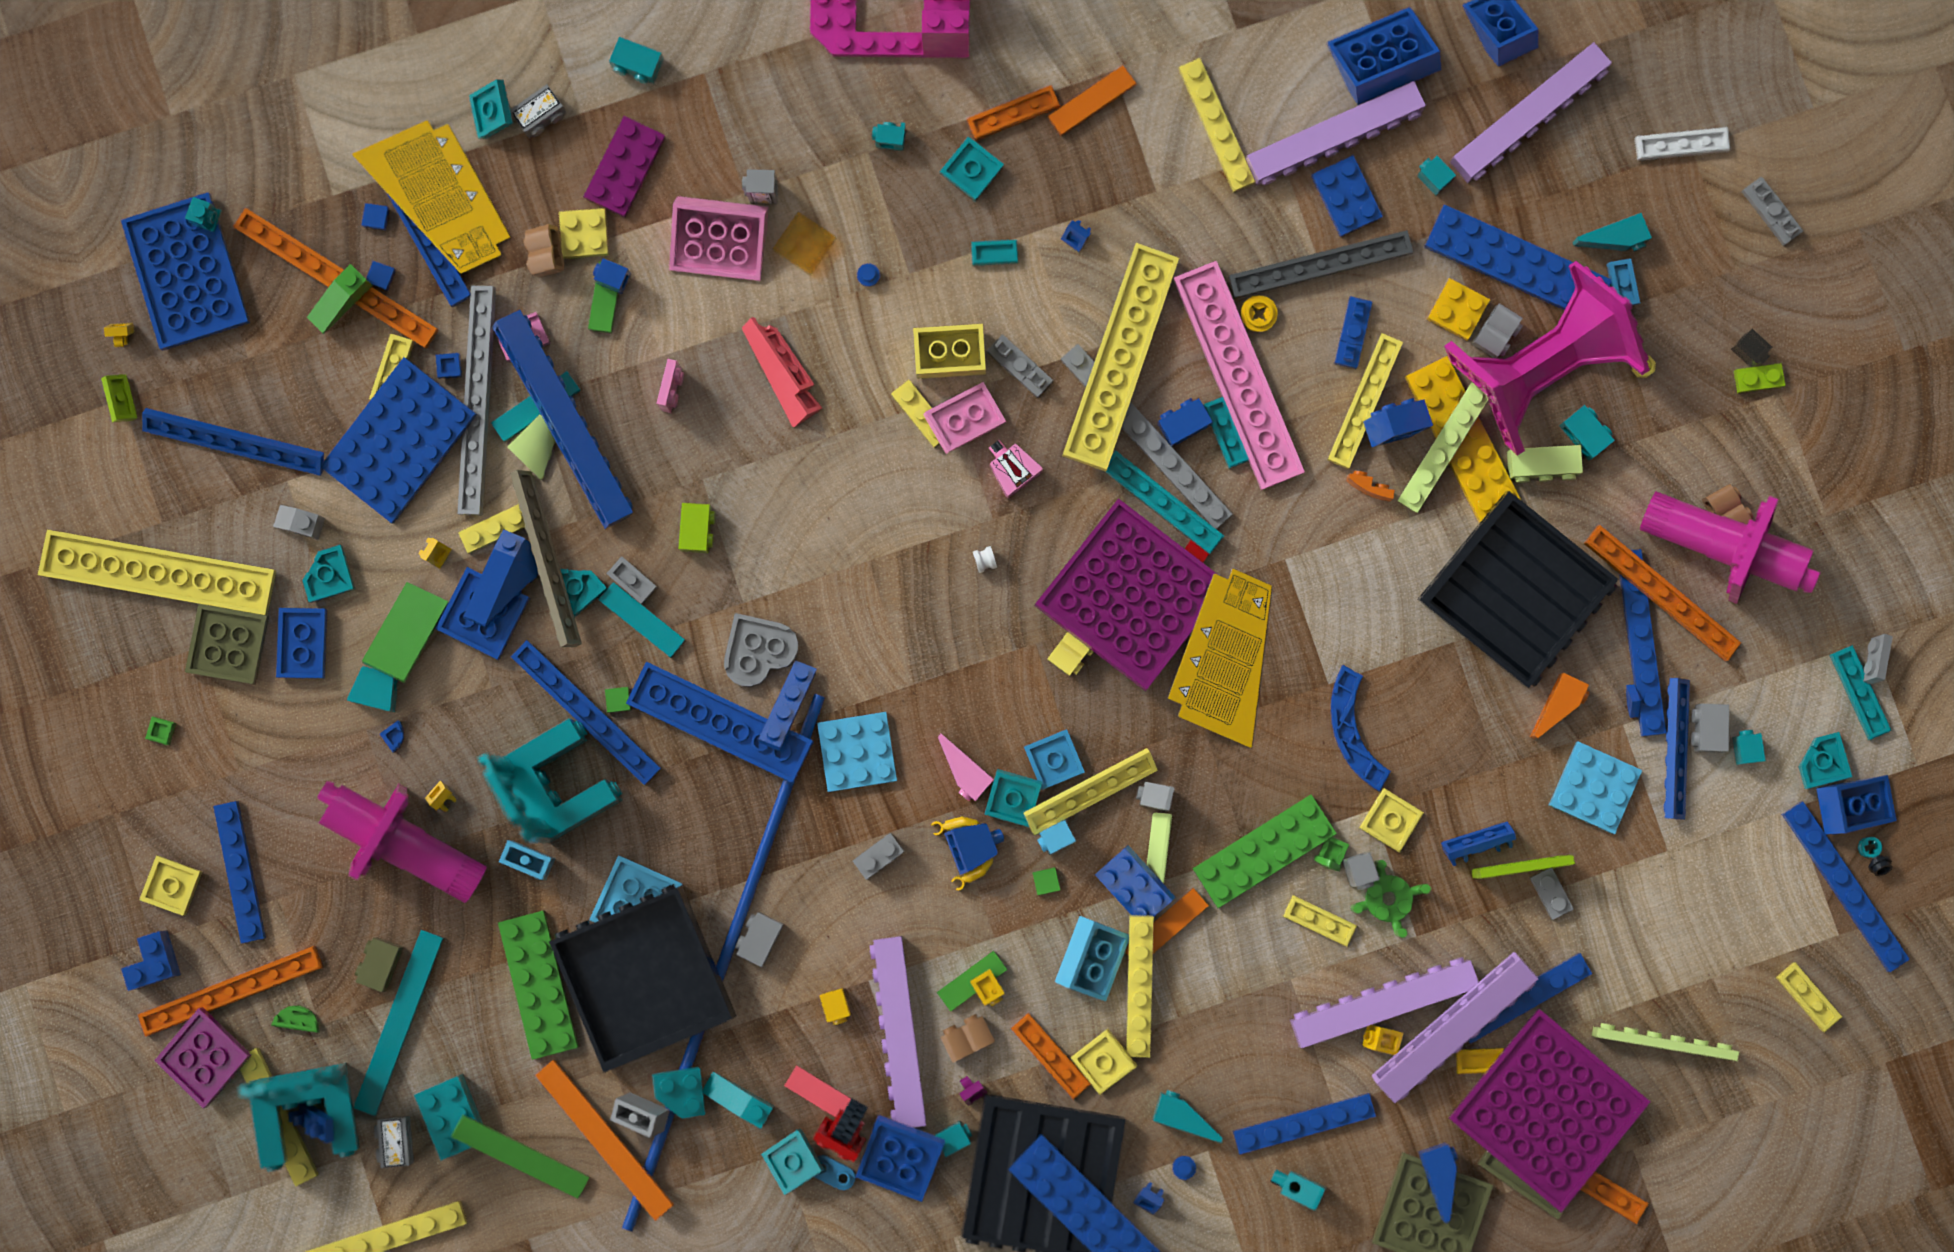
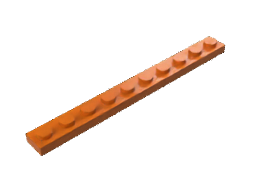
[233,208,439,349]

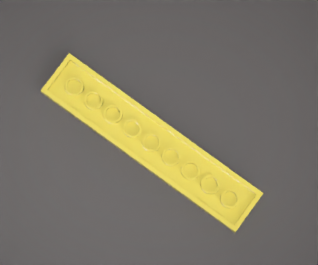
[1062,243,1179,471]
[38,530,276,616]

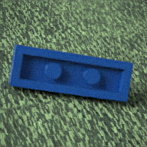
[1334,296,1373,369]
[1441,821,1516,866]
[288,1101,334,1143]

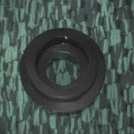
[1868,855,1892,876]

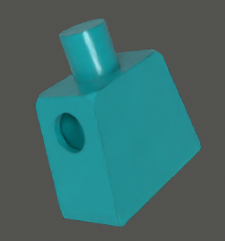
[347,666,398,713]
[1270,1169,1326,1210]

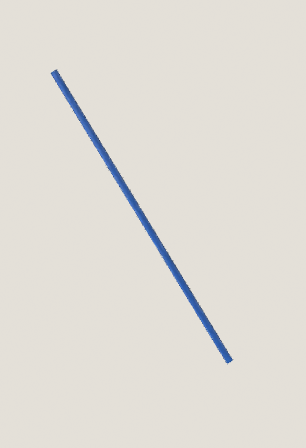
[622,694,825,1231]

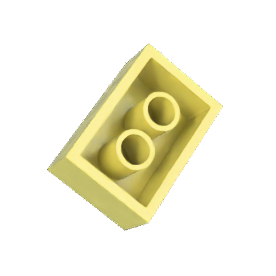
[913,324,986,379]

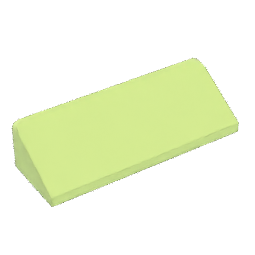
[1147,812,1172,883]

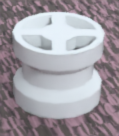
[973,546,997,573]

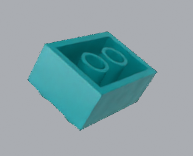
[414,1074,483,1161]

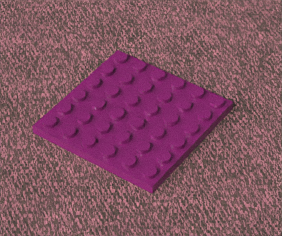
[1034,498,1218,691]
[1448,1009,1651,1212]

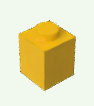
[819,988,851,1025]

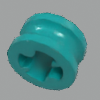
[1858,837,1882,858]

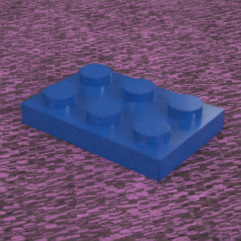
[1311,155,1383,237]
[276,608,327,679]
[1095,845,1176,917]

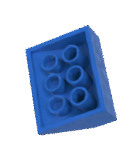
[1327,7,1441,105]

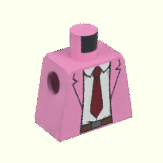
[989,440,1043,498]

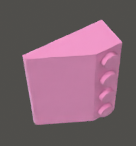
[669,196,768,281]

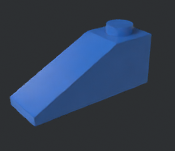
[1418,1142,1458,1223]

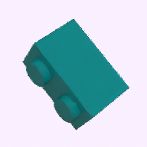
[609,37,664,84]
[1559,405,1615,461]

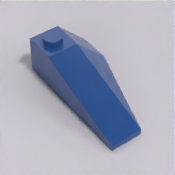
[463,529,538,627]

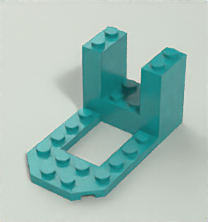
[478,718,623,844]
[239,1063,360,1172]

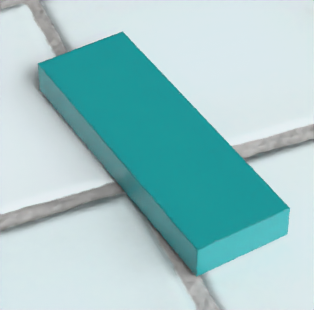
[1203,397,1249,469]

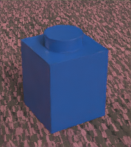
[593,258,631,294]

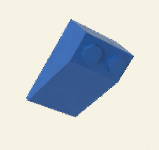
[1463,0,1539,67]
[1816,775,1897,834]

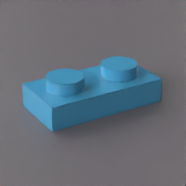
[1607,258,1640,306]

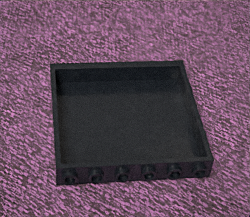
[549,884,737,1073]

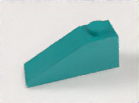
[1573,213,1652,252]
[703,1071,774,1129]
[1152,1090,1223,1143]

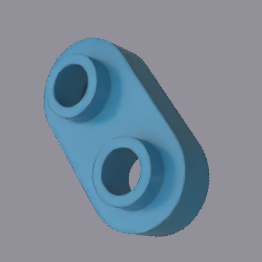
[815,1155,856,1190]

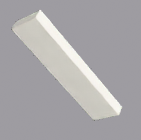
[1635,127,1730,161]

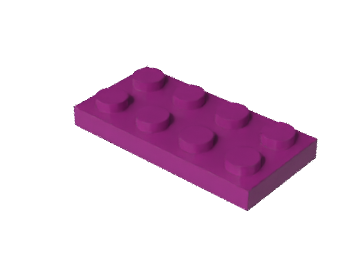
[583,116,666,218]

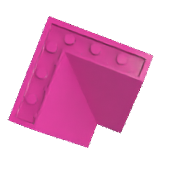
[1444,261,1650,456]

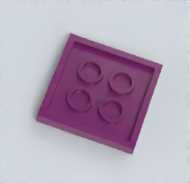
[154,1007,252,1109]

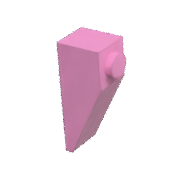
[938,734,994,801]

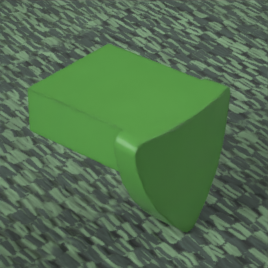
[1314,837,1349,872]

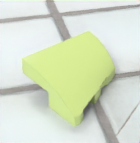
[508,415,556,480]

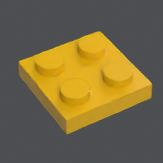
[1427,278,1490,341]

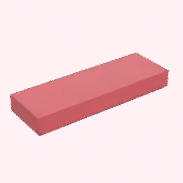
[784,1065,851,1117]

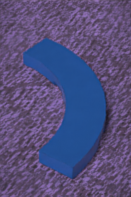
[1330,665,1391,792]

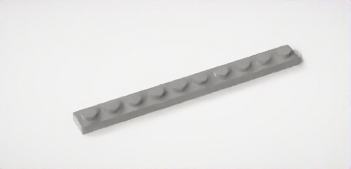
[457,286,496,516]
[1061,344,1232,529]

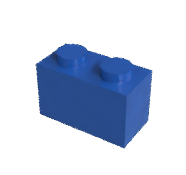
[1157,398,1213,447]

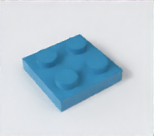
[1024,729,1085,790]

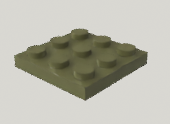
[185,604,269,685]

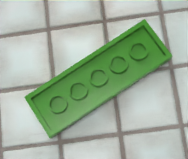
[1193,794,1337,909]
[498,910,579,1060]

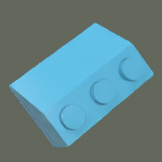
[1055,916,1129,1002]

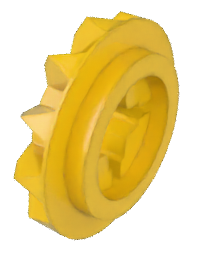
[1241,295,1278,332]

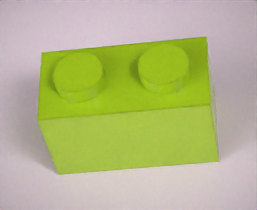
[678,503,715,553]

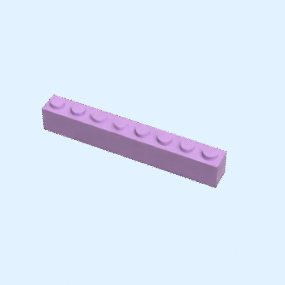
[1450,42,1612,183]
[1246,81,1426,186]
[870,936,926,1127]
[1372,952,1538,1103]
[1290,957,1478,1048]

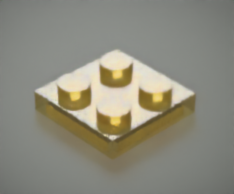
[772,212,836,276]

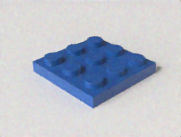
[435,567,530,660]
[856,1115,945,1202]

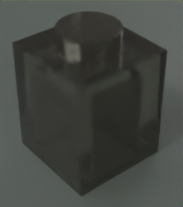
[1731,329,1772,367]

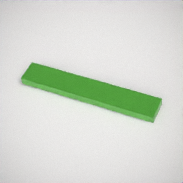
[451,1114,589,1199]

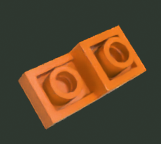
[1346,471,1395,502]

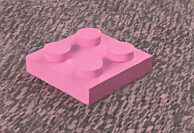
[656,359,684,413]

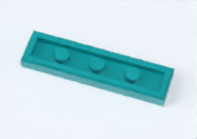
[491,371,581,442]
[599,582,686,658]
[1829,645,1892,740]

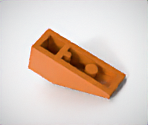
[1530,673,1589,739]

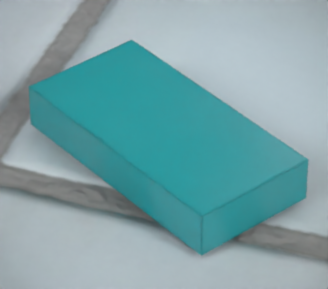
[971,240,1018,266]

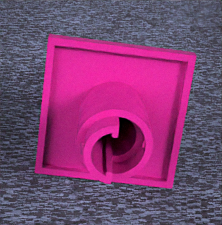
[1640,491,1820,604]
[317,781,487,903]

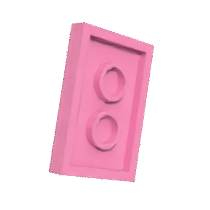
[923,382,1006,454]

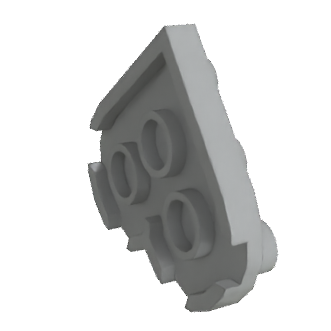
[724,613,799,687]

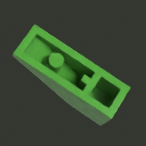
[307,264,373,334]

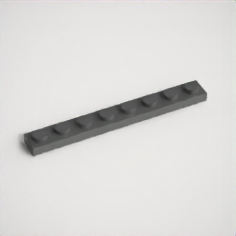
[1229,230,1413,299]

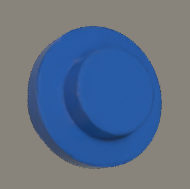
[857,263,880,287]
[1172,1156,1196,1180]

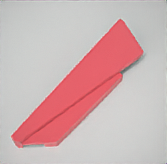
[742,317,822,427]

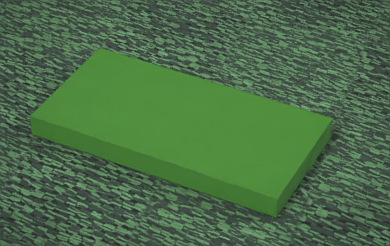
[362,582,449,683]

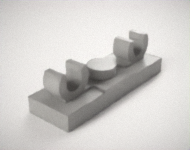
[1741,176,1803,246]
[987,334,1053,398]

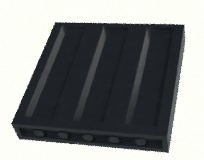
[1417,491,1619,688]
[961,1093,1126,1252]

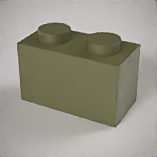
[355,937,404,992]

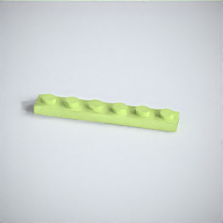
[1398,382,1488,513]
[1592,1023,1739,1061]

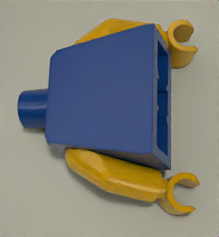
[931,816,1004,891]

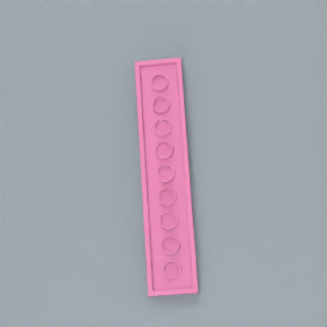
[1173,261,1305,490]

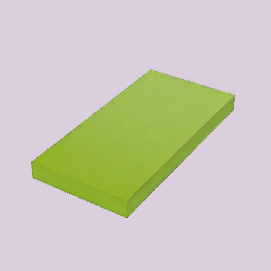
[1472,855,1575,878]

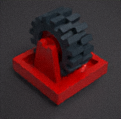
[813,1098,868,1162]

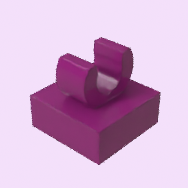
[959,1076,988,1106]

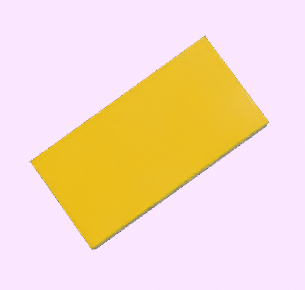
[1455,1048,1504,1074]

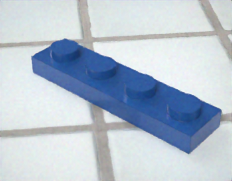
[758,660,817,751]

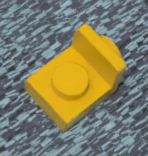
[970,969,1005,1007]
[1362,1024,1403,1055]

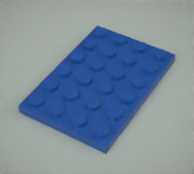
[121,192,250,351]
[322,357,477,524]

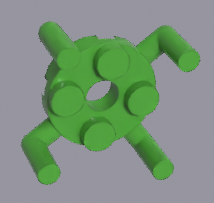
[1350,860,1431,938]

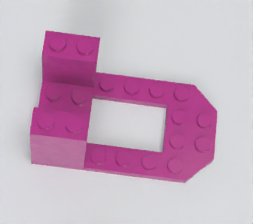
[810,0,970,58]

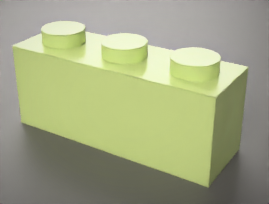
[1507,445,1583,483]

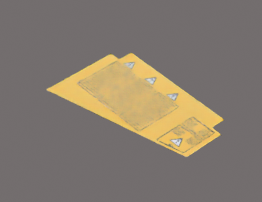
[352,120,510,273]
[1168,569,1272,748]

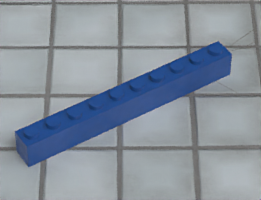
[492,310,633,529]

